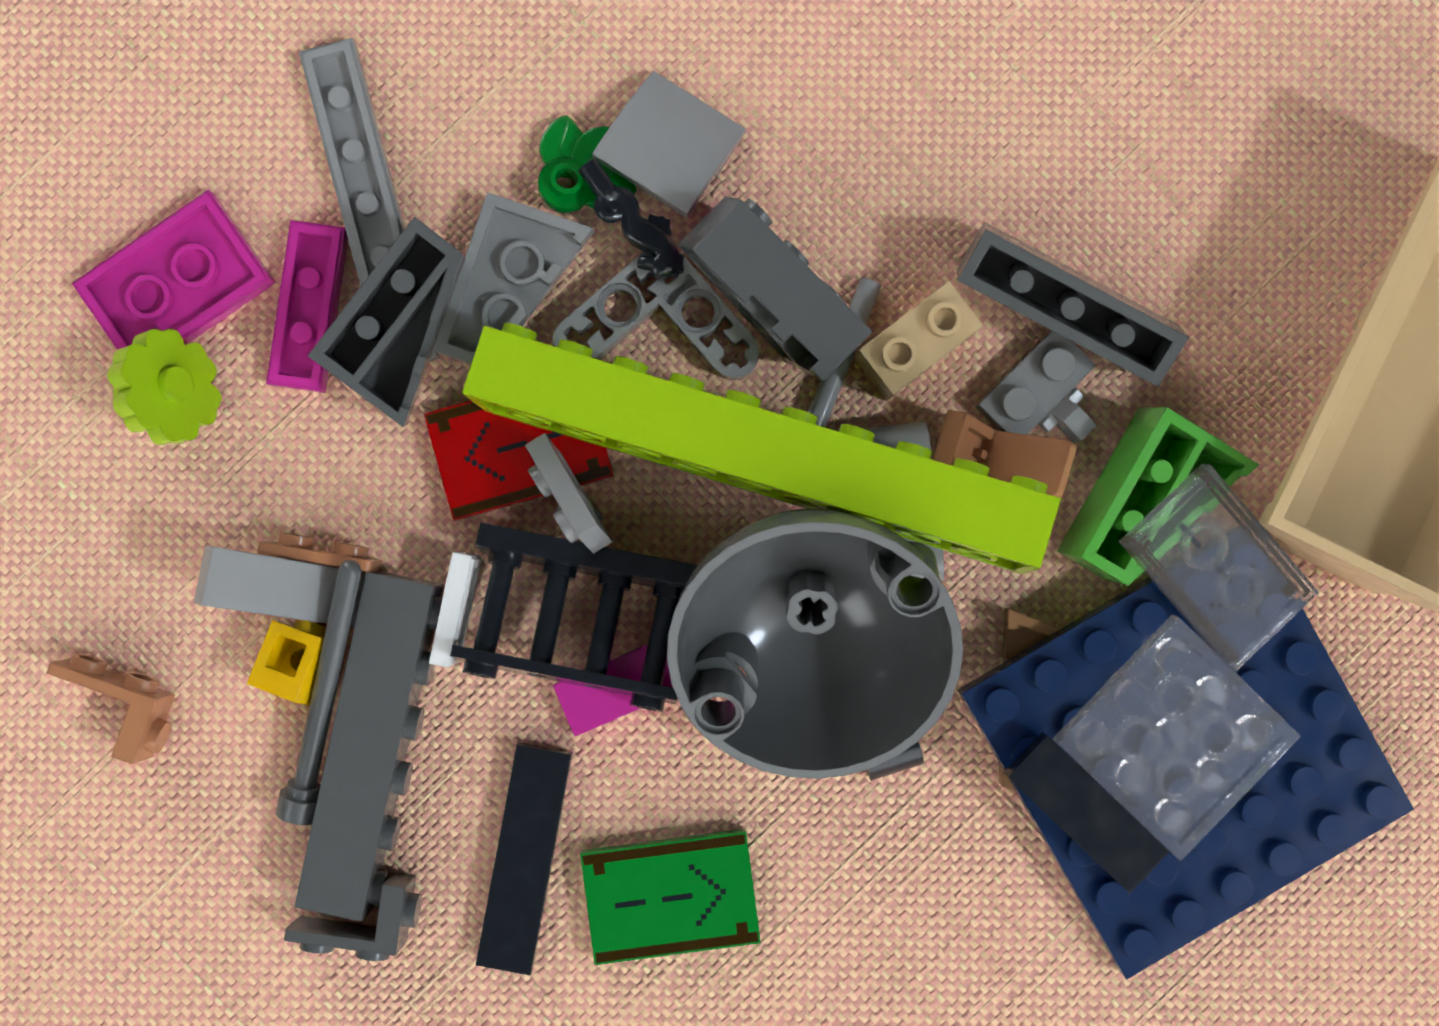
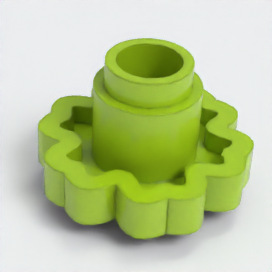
[107,329,222,445]

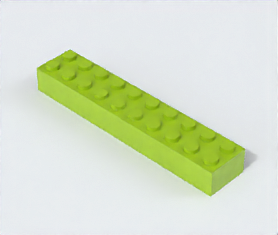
[462,323,1061,574]

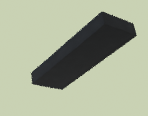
[1003,732,1169,893]

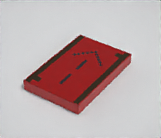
[424,401,615,521]

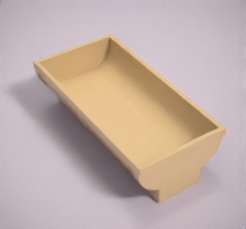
[1259,157,1439,613]

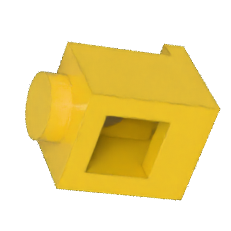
[246,619,326,706]

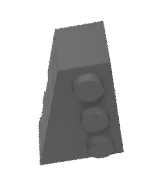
[678,196,873,381]
[308,216,464,427]

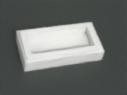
[429,552,482,668]

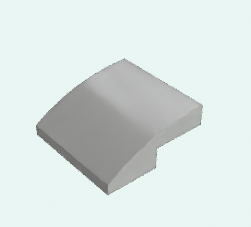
[592,71,746,218]

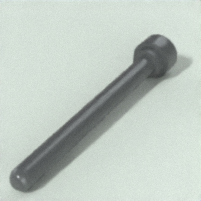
[275,560,362,825]

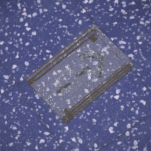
[1119,464,1319,670]

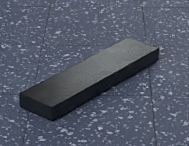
[476,742,573,976]

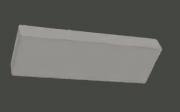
[194,545,366,627]

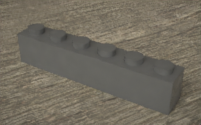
[294,571,443,921]

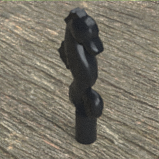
[578,158,684,279]

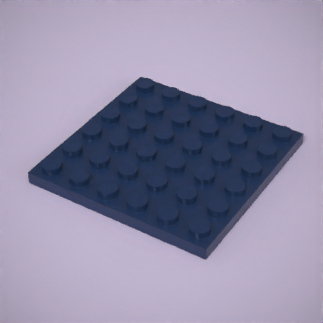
[957,520,1414,980]

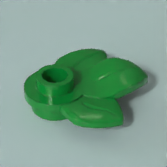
[538,115,637,213]

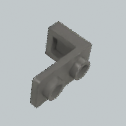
[284,873,422,961]

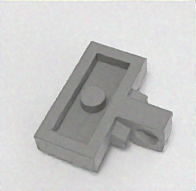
[975,330,1097,443]
[525,433,613,554]

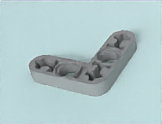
[552,251,759,381]

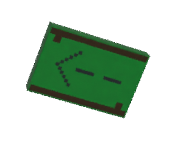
[580,828,761,965]

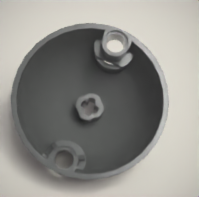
[667,508,963,779]

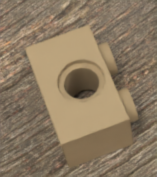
[853,281,984,401]

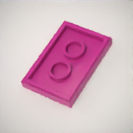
[72,189,276,349]

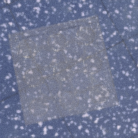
[1052,615,1301,861]

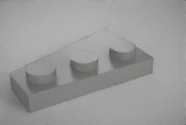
[433,192,595,364]

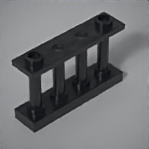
[450,522,698,712]

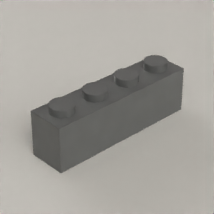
[956,222,1189,387]

